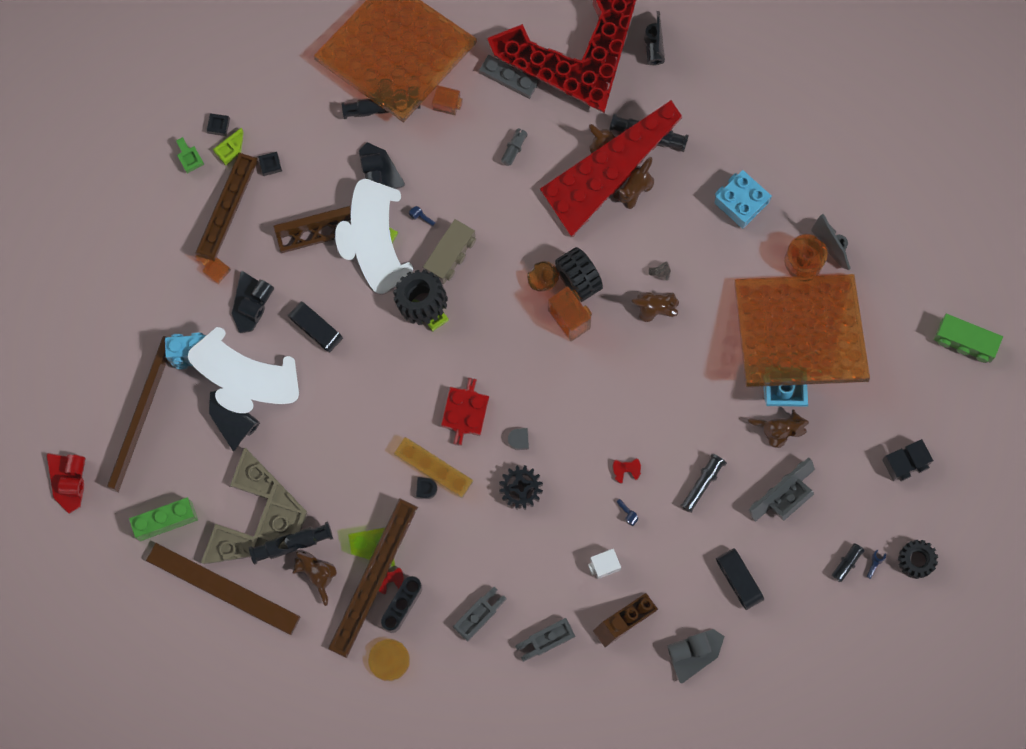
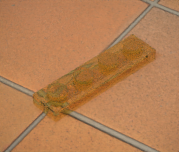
[394,437,473,498]

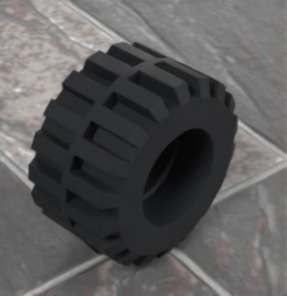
[555,247,603,302]
[393,270,448,325]

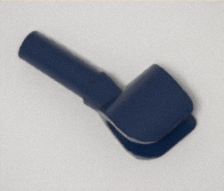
[409,206,436,226]
[617,499,638,526]
[866,550,886,579]

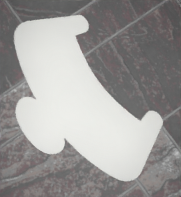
[335,179,413,294]
[188,327,299,413]

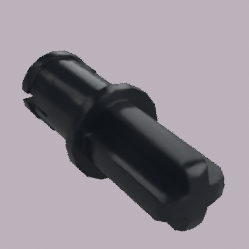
[832,543,865,582]

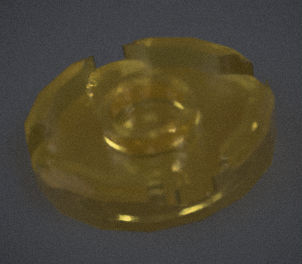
[368,639,410,681]

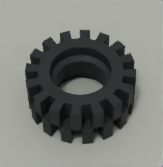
[898,540,938,579]

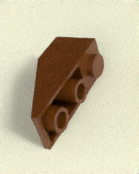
[593,593,658,647]

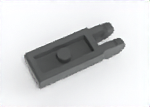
[453,587,507,642]
[515,618,576,662]

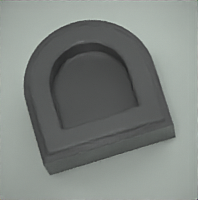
[508,428,529,450]

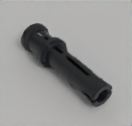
[680,453,727,513]

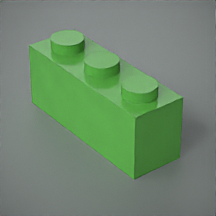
[934,314,1003,363]
[129,497,198,541]

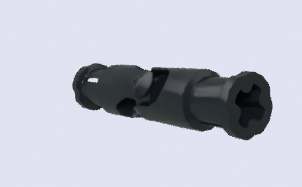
[341,91,421,119]
[609,114,689,152]
[249,521,333,565]

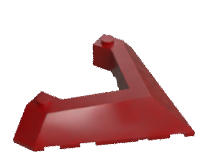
[487,0,636,113]

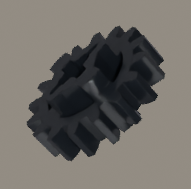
[499,465,543,510]

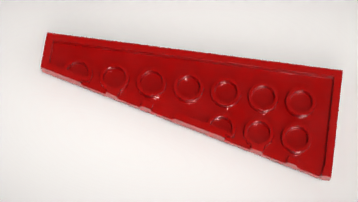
[540,100,683,237]

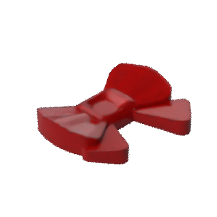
[613,458,641,484]
[379,568,404,595]

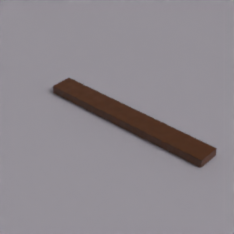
[107,336,167,493]
[328,498,418,658]
[146,543,301,635]

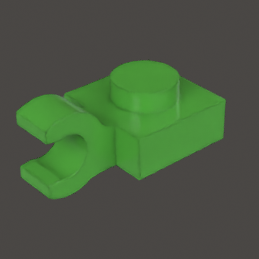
[176,137,204,173]

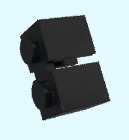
[882,439,934,482]

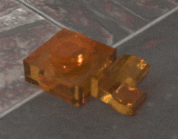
[195,256,231,284]

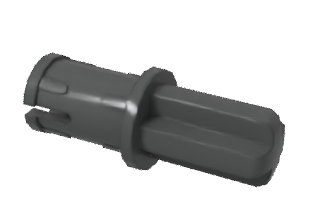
[501,128,528,166]

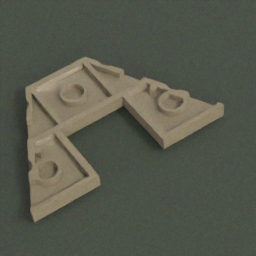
[201,448,308,564]

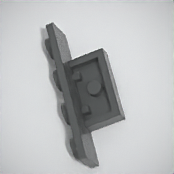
[749,458,815,521]

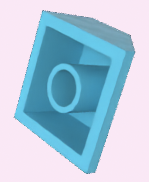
[763,368,808,407]

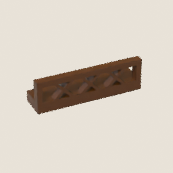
[273,206,351,253]

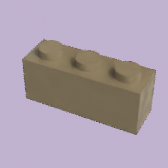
[423,219,476,285]

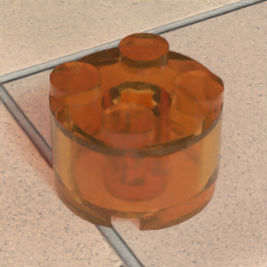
[784,234,828,279]

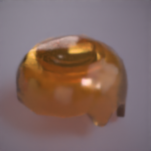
[527,261,559,292]

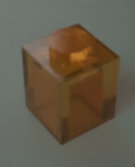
[432,85,463,115]

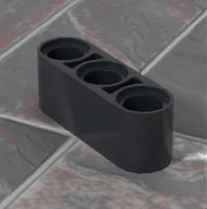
[287,301,343,353]
[716,548,764,610]
[381,576,422,633]

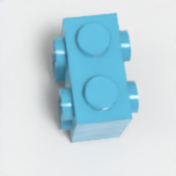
[714,170,772,229]
[165,333,206,369]

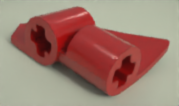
[47,453,86,514]

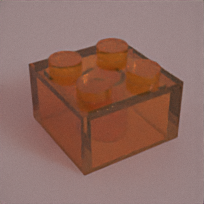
[548,286,592,342]

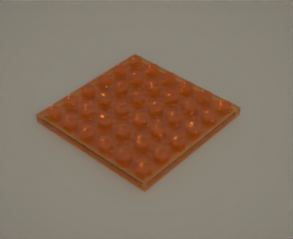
[314,0,477,123]
[734,274,870,387]

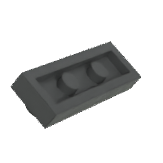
[479,54,539,99]

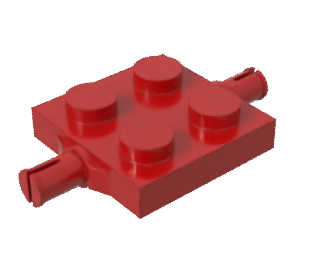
[441,378,489,446]

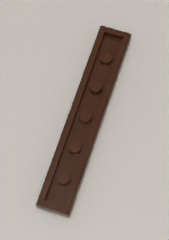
[195,153,258,262]

